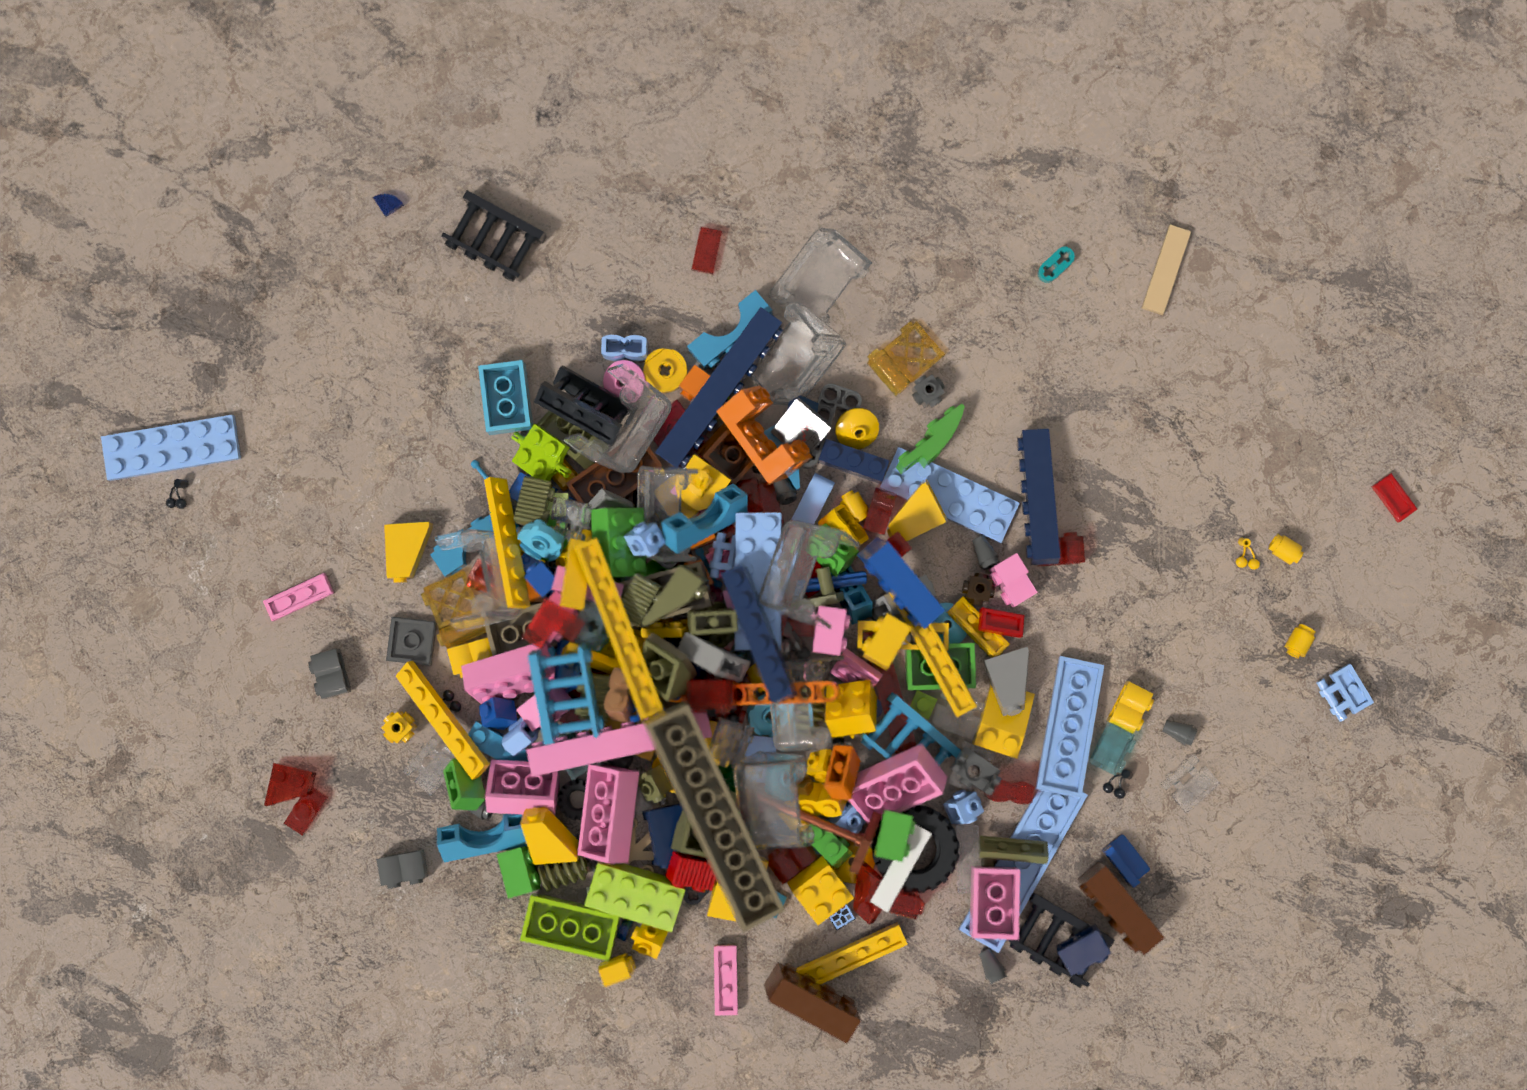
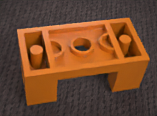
[716,385,812,484]

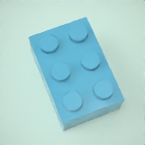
[478,360,533,435]

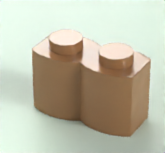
[604,668,633,722]

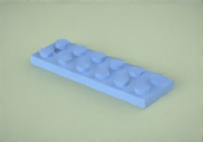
[101,415,241,481]
[880,447,1020,544]
[735,513,782,650]
[1035,656,1104,798]

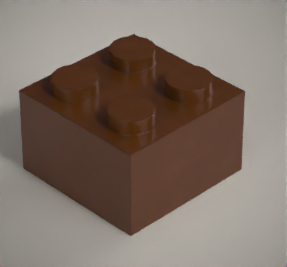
[697,423,754,485]

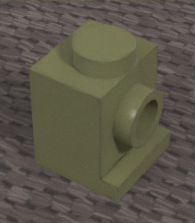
[638,765,673,803]

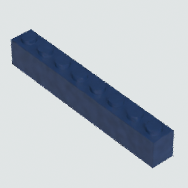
[655,307,784,470]

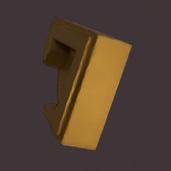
[790,773,813,795]

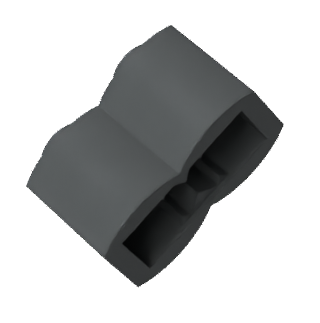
[308,648,351,699]
[376,850,428,889]

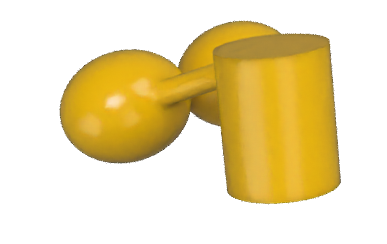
[1235,537,1260,570]

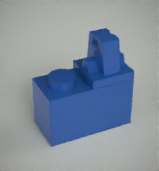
[521,553,555,600]

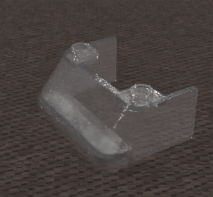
[563,363,672,473]
[637,466,698,562]
[759,520,860,629]
[435,529,522,632]
[770,656,851,752]

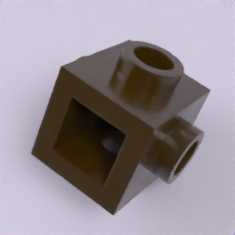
[962,572,995,606]

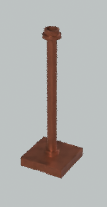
[737,783,882,874]

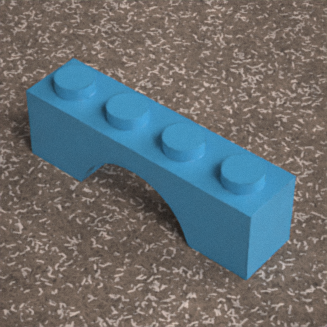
[687,290,772,370]
[662,484,748,554]
[430,511,520,578]
[437,814,527,863]

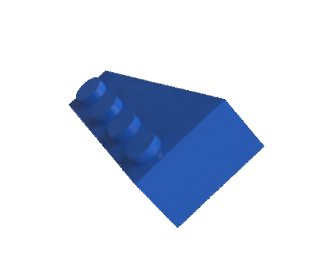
[857,537,945,629]

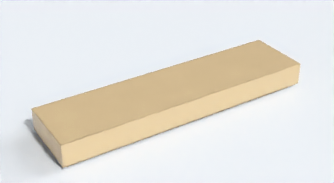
[1141,225,1191,315]

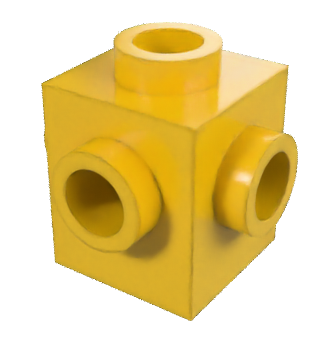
[381,711,417,744]
[806,748,832,783]
[631,924,668,960]

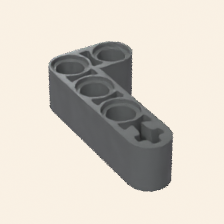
[802,384,862,469]

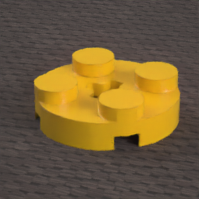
[643,348,687,394]

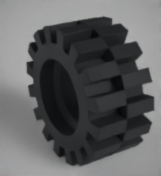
[557,779,587,820]

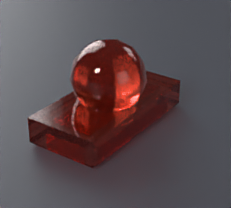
[283,785,328,836]

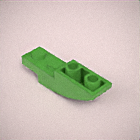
[896,404,965,474]

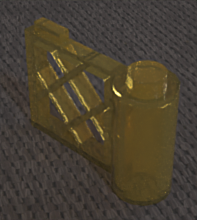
[867,321,945,397]
[421,571,486,649]

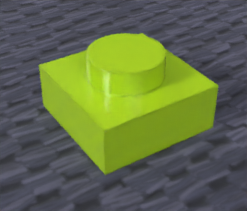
[910,690,938,720]

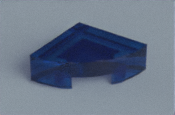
[373,194,404,217]

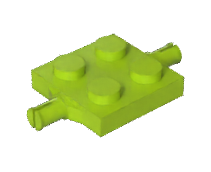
[511,424,571,481]

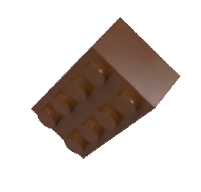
[565,432,666,509]
[1078,862,1165,955]
[764,962,861,1044]

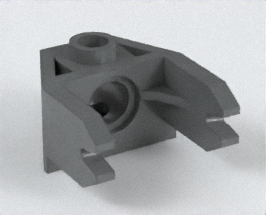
[949,746,1001,795]

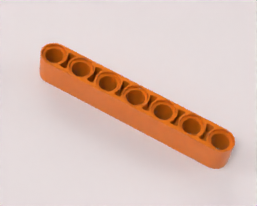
[681,681,841,707]

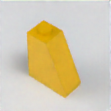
[887,479,947,545]
[384,522,433,583]
[520,807,579,865]

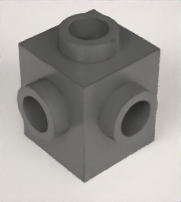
[912,375,945,409]

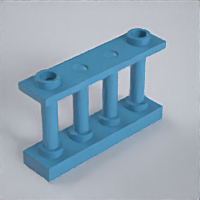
[528,642,604,745]
[858,693,962,766]

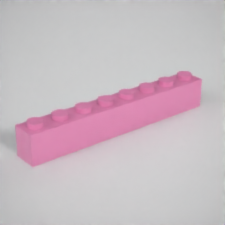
[527,706,713,777]

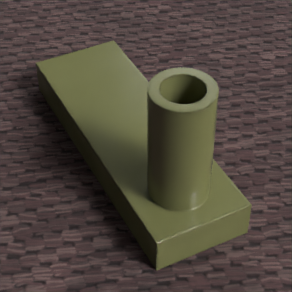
[782,566,845,614]
[978,836,1049,866]

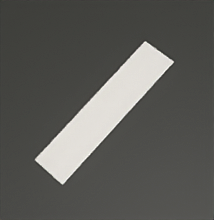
[870,824,931,912]

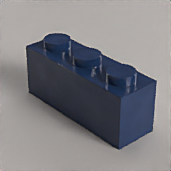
[818,439,889,484]

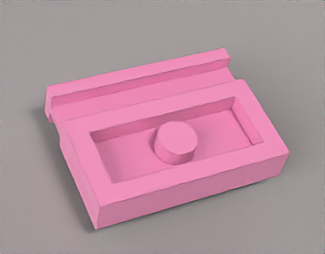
[830,648,883,688]

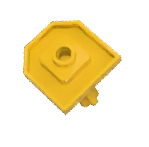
[675,454,732,511]

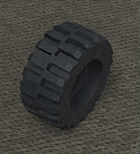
[872,804,960,893]

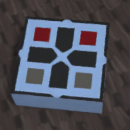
[829,904,856,930]

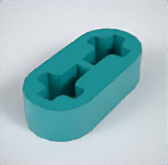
[1038,247,1075,283]

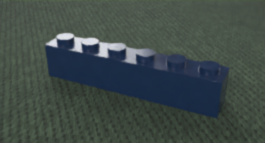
[1017,429,1060,565]
[721,565,798,704]

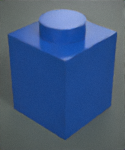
[479,697,517,730]

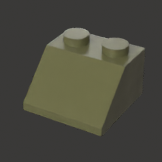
[642,639,691,701]

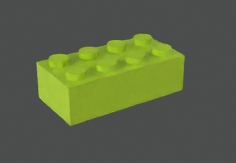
[584,861,686,932]
[520,893,620,961]

